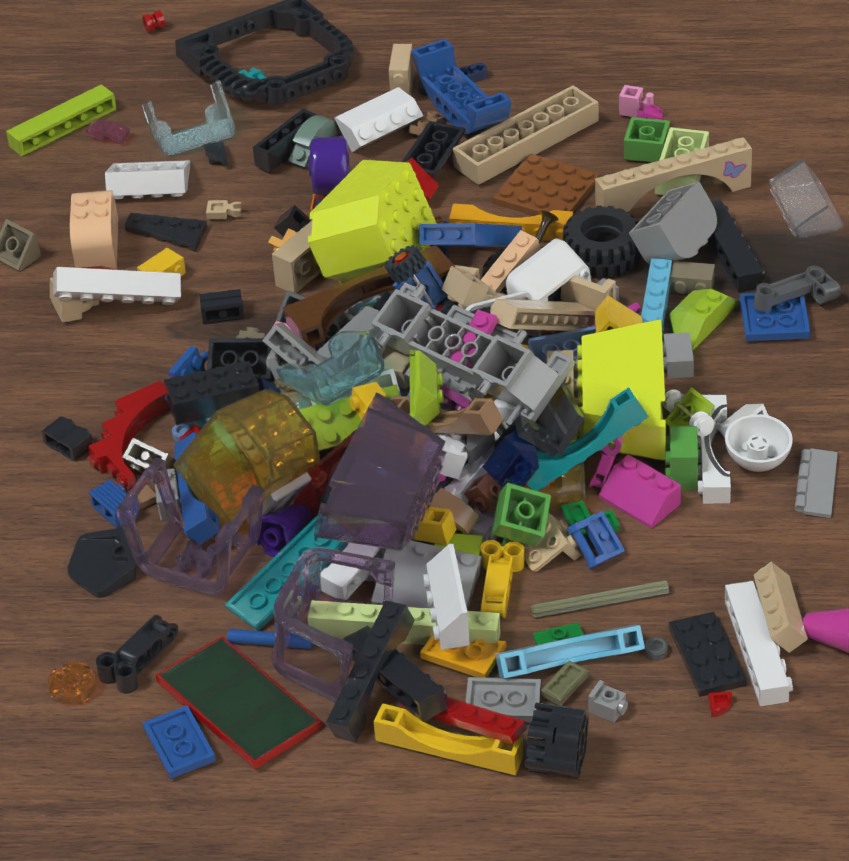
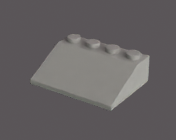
[371,536,481,610]

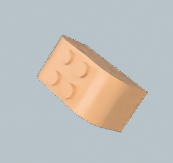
[70,190,118,270]

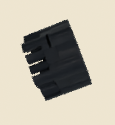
[525,702,589,779]

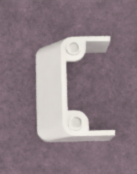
[506,239,591,337]

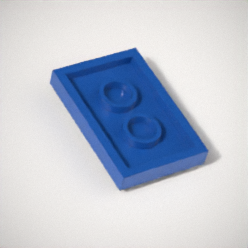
[142,705,216,779]

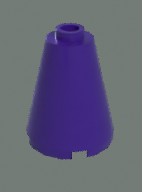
[252,502,312,557]

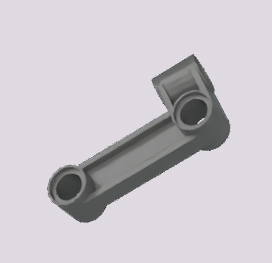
[753,266,841,312]

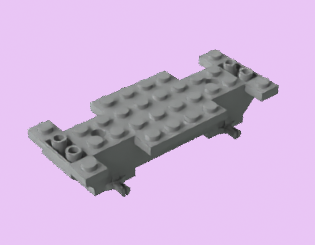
[356,283,575,427]

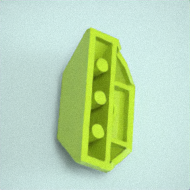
[669,289,740,350]
[409,350,444,432]

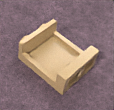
[560,276,616,310]

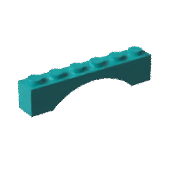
[515,387,648,491]

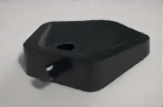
[68,528,144,598]

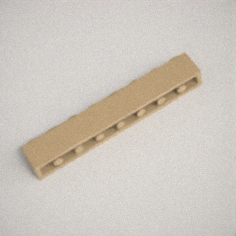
[490,299,595,331]

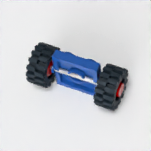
[384,245,454,315]

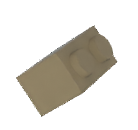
[670,261,715,294]

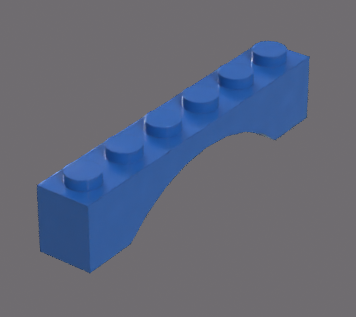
[174,431,221,545]

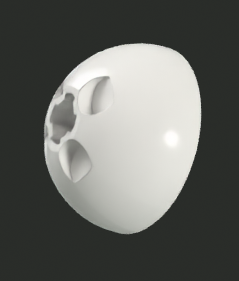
[725,414,793,472]

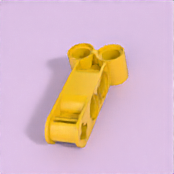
[480,540,525,619]

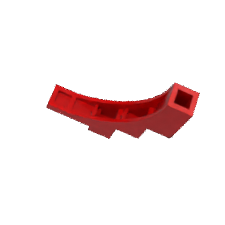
[88,380,170,492]

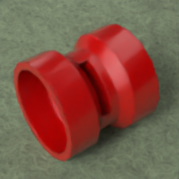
[142,10,166,33]

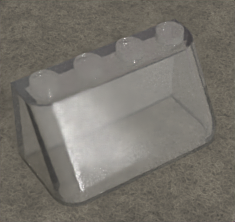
[769,158,845,238]

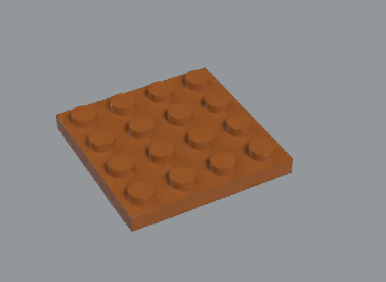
[492,154,600,216]

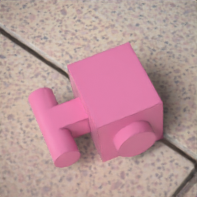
[619,85,654,117]

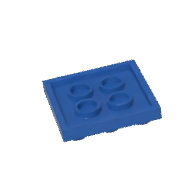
[740,293,810,341]

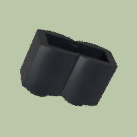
[42,416,92,460]

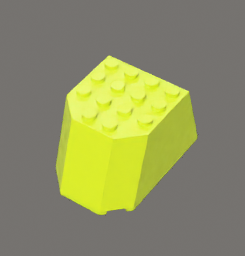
[308,160,437,283]
[577,320,666,460]

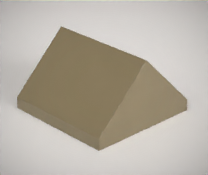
[0,219,41,271]

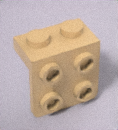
[516,513,581,572]

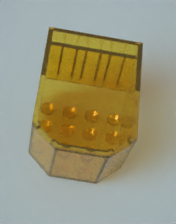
[173,389,320,536]

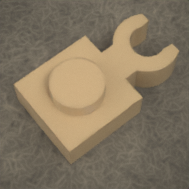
[206,200,242,220]

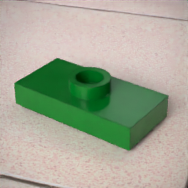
[533,622,584,645]

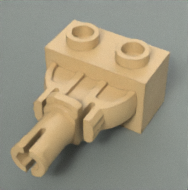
[441,266,506,309]
[50,277,101,322]

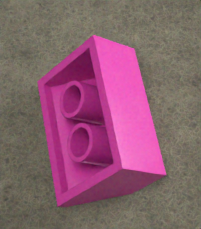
[599,454,681,529]

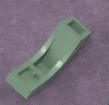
[289,115,341,169]

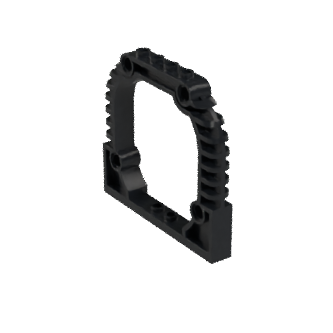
[175,0,354,105]

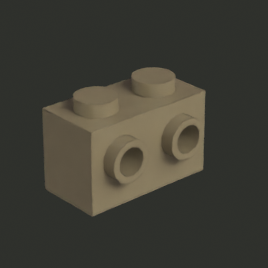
[123,438,176,479]

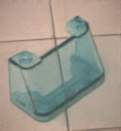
[276,331,384,406]

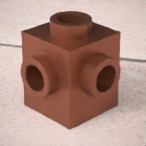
[464,473,503,513]

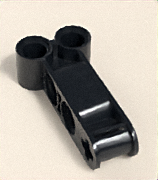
[96,615,178,694]

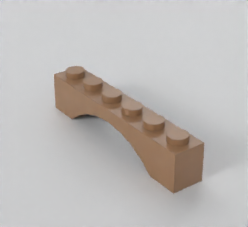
[380,396,504,435]

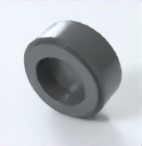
[644,637,668,661]

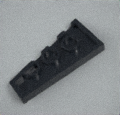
[125,213,207,252]

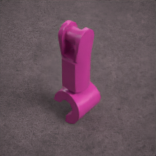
[589,435,624,490]

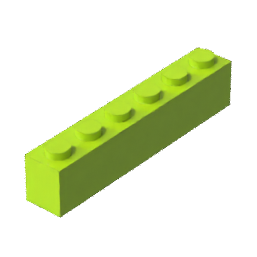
[6,84,117,157]

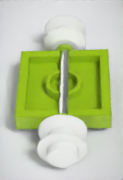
[662,387,715,436]

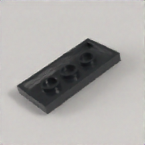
[669,611,746,697]

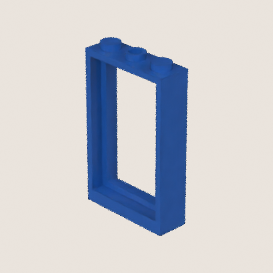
[420,223,522,246]

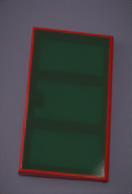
[155,636,324,769]

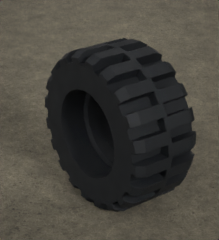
[563,205,641,279]

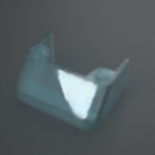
[142,80,235,156]

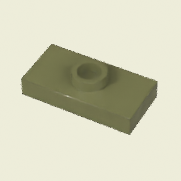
[541,661,589,706]

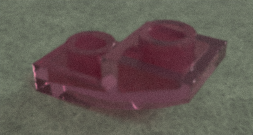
[85,120,130,144]

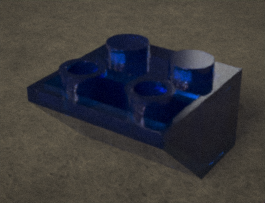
[482,430,539,488]

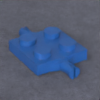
[165,346,208,401]

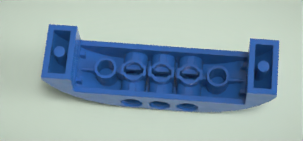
[411,39,511,134]

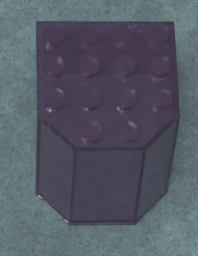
[314,392,447,551]

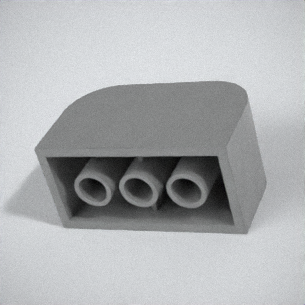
[629,181,717,264]

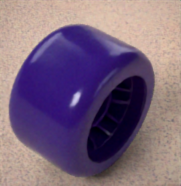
[309,136,350,197]

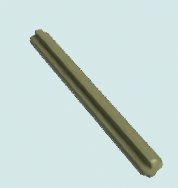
[531,580,669,618]

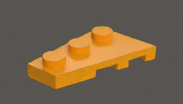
[420,636,506,678]

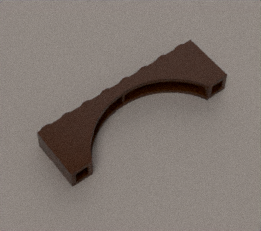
[283,245,456,346]

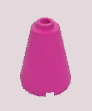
[802,608,849,653]

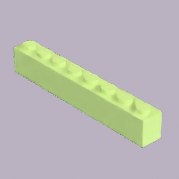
[308,600,501,645]

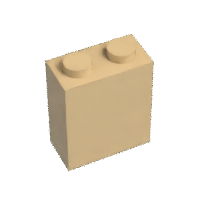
[389,44,414,96]

